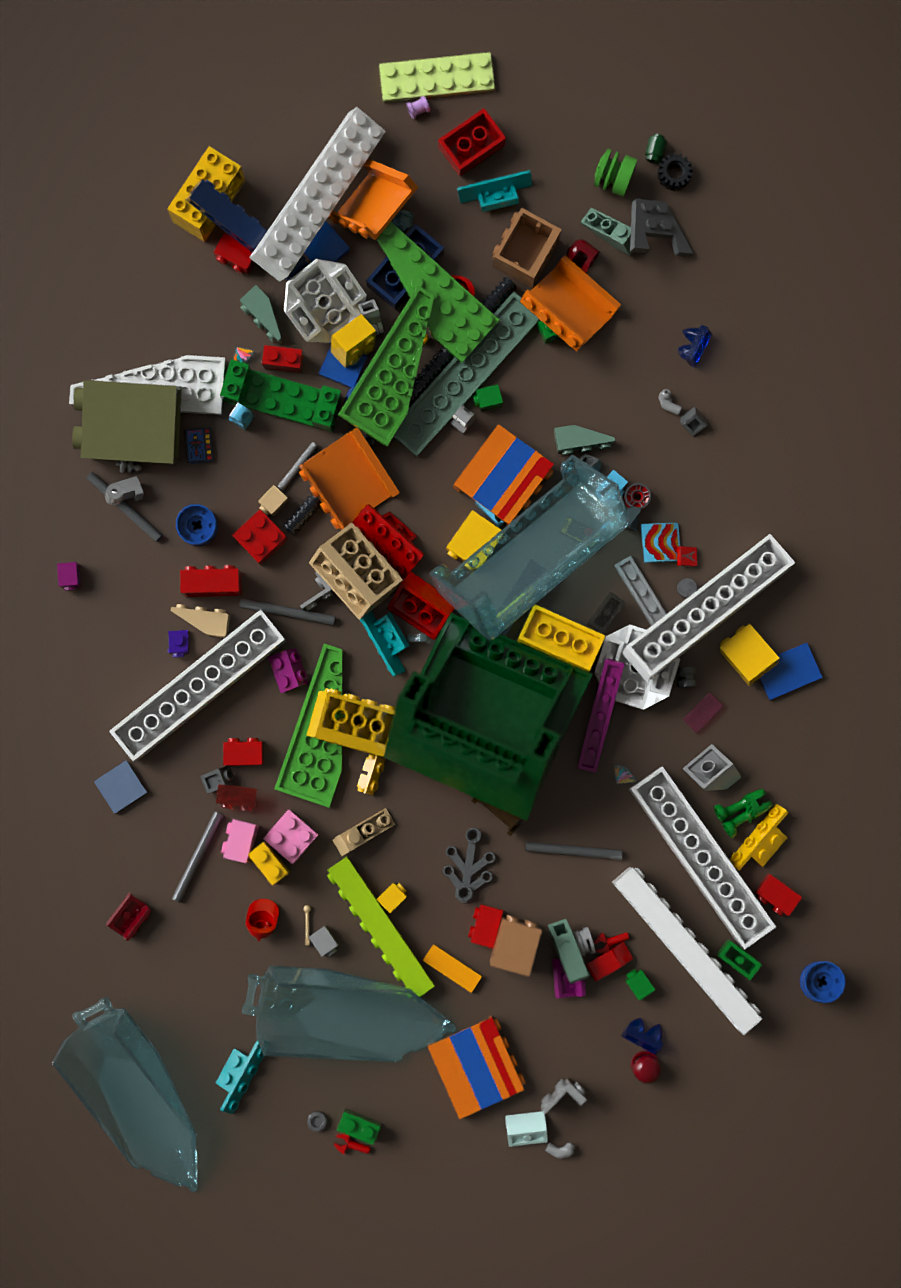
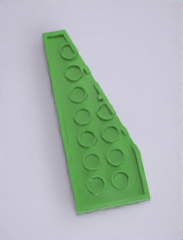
[377,222,499,363]
[338,285,434,446]
[275,643,343,808]

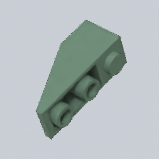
[580,208,632,256]
[240,285,283,345]
[554,425,615,456]
[548,919,589,984]

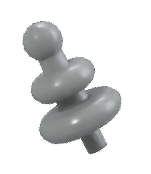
[115,461,142,473]

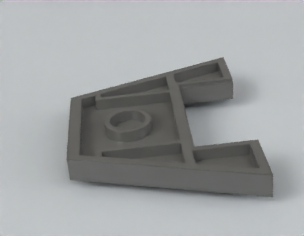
[630,199,694,257]

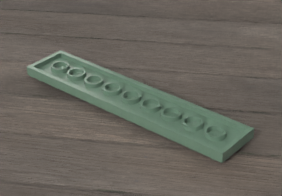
[393,292,540,457]

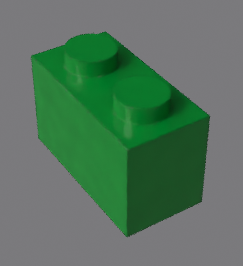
[716,939,762,980]
[337,1108,381,1145]

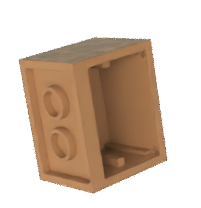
[492,208,562,288]
[489,915,542,976]

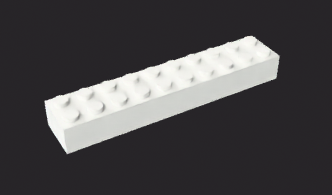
[249,107,386,282]
[622,534,795,682]
[109,609,286,762]
[629,766,776,950]
[612,867,762,1034]

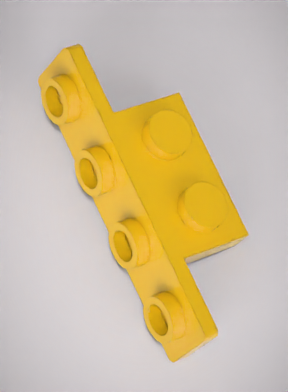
[729,804,788,871]

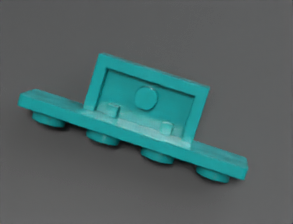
[457,170,532,212]
[360,611,409,677]
[216,1040,270,1114]

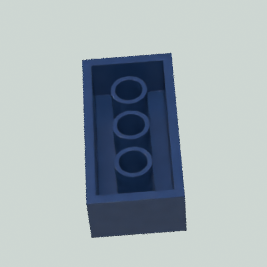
[366,224,444,310]

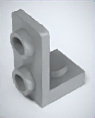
[300,572,333,611]

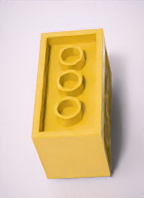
[167,146,245,242]
[518,604,605,673]
[306,689,395,757]

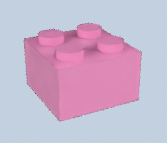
[263,809,319,864]
[221,819,259,863]

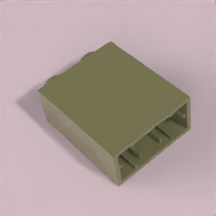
[72,380,182,464]

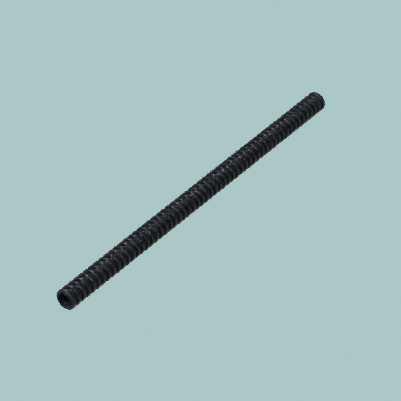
[283,277,516,535]

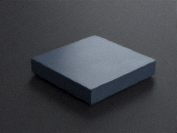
[94,760,148,814]

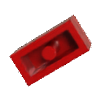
[213,233,255,274]
[262,345,304,373]
[223,738,264,766]
[754,874,802,917]
[468,904,503,948]

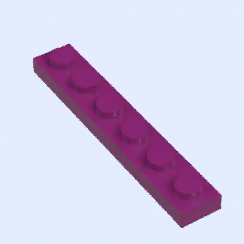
[577,658,624,773]

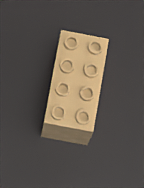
[309,523,403,620]

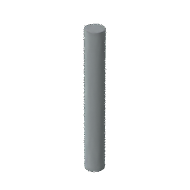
[277,442,318,491]

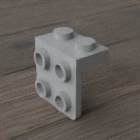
[541,1077,587,1114]

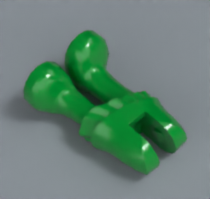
[713,789,773,839]

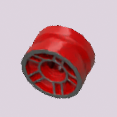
[623,483,651,510]

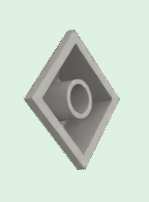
[683,744,741,791]

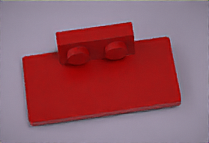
[352,504,424,580]

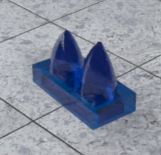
[677,325,712,367]
[621,1018,663,1055]

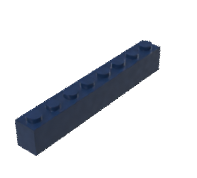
[186,179,309,281]

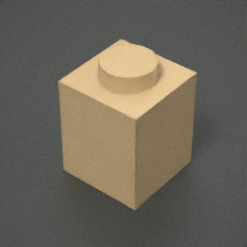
[258,485,289,517]

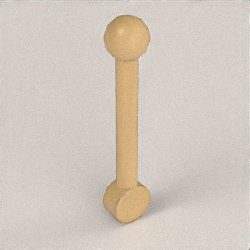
[304,905,311,946]

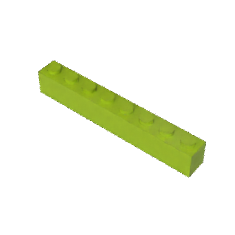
[327,856,435,1000]

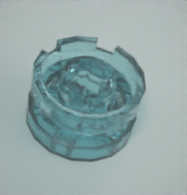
[391,210,414,233]

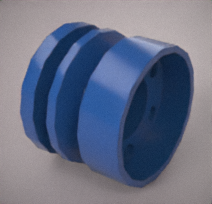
[176,504,218,546]
[799,961,845,1003]

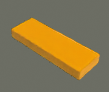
[423,944,482,993]

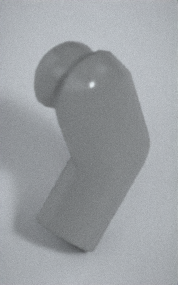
[659,389,682,415]
[545,1142,575,1159]

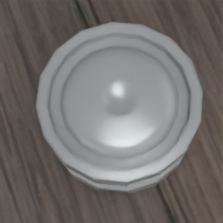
[573,927,596,957]

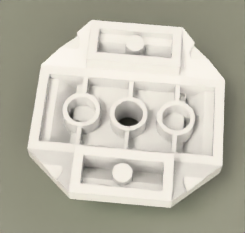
[284,259,367,343]
[594,625,680,710]

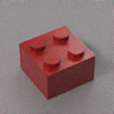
[232,509,288,566]

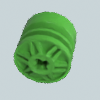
[594,148,638,197]

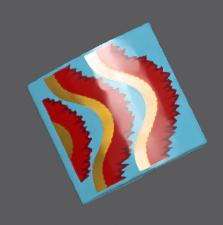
[641,523,680,563]

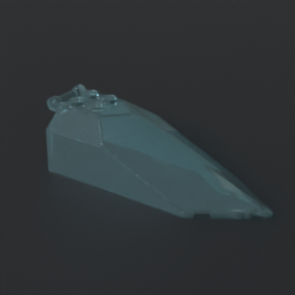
[242,965,456,1062]
[52,997,198,1192]

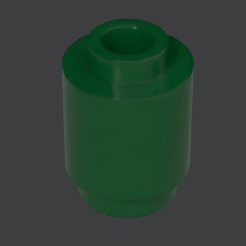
[645,134,668,164]

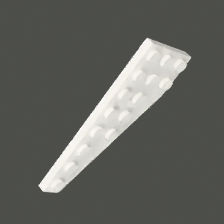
[69,355,226,415]

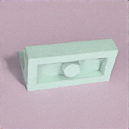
[505,1111,548,1147]

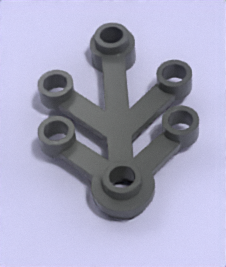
[443,828,495,903]

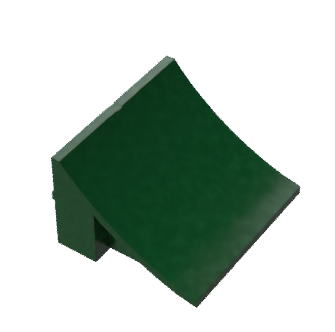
[384,613,593,821]

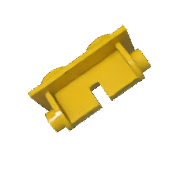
[357,754,385,796]

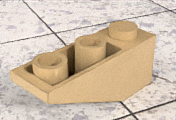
[171,604,230,638]
[332,808,396,856]

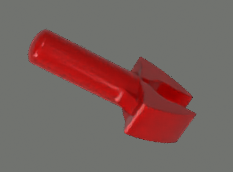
[593,932,630,953]
[334,1133,371,1154]

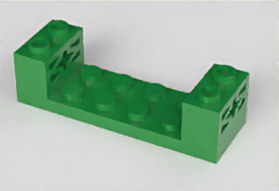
[220,359,342,433]

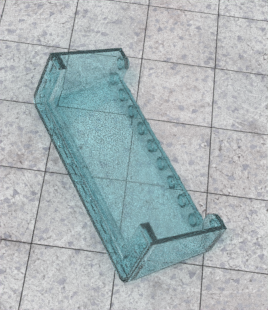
[429,455,629,640]

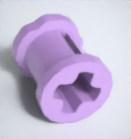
[406,96,430,119]

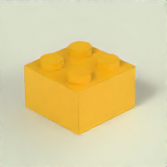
[331,314,376,368]

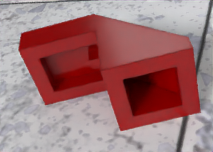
[585,942,633,981]

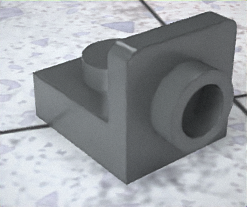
[200,766,235,794]

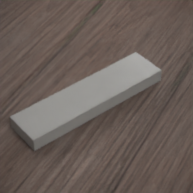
[614,555,666,626]

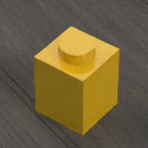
[377,882,407,913]

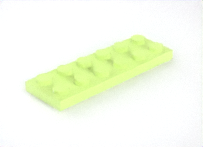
[379,52,495,103]

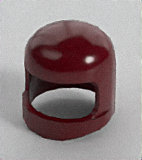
[566,239,600,273]
[630,1050,661,1084]

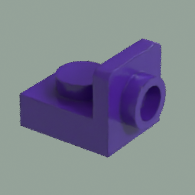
[168,630,189,658]

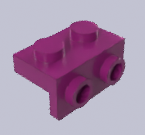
[268,648,308,693]
[552,958,586,998]

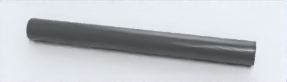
[86,472,162,542]
[240,598,335,626]
[172,811,223,903]
[525,842,622,860]

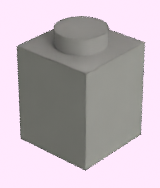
[309,925,339,957]

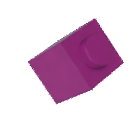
[57,562,81,591]

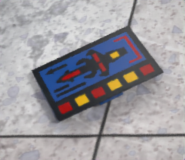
[184,427,214,464]

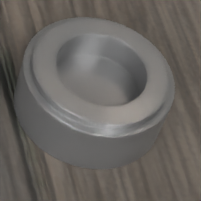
[677,578,697,598]
[307,1111,327,1132]

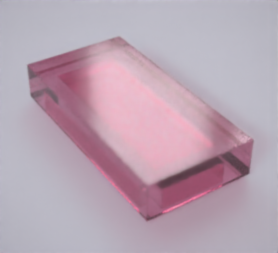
[682,692,723,733]

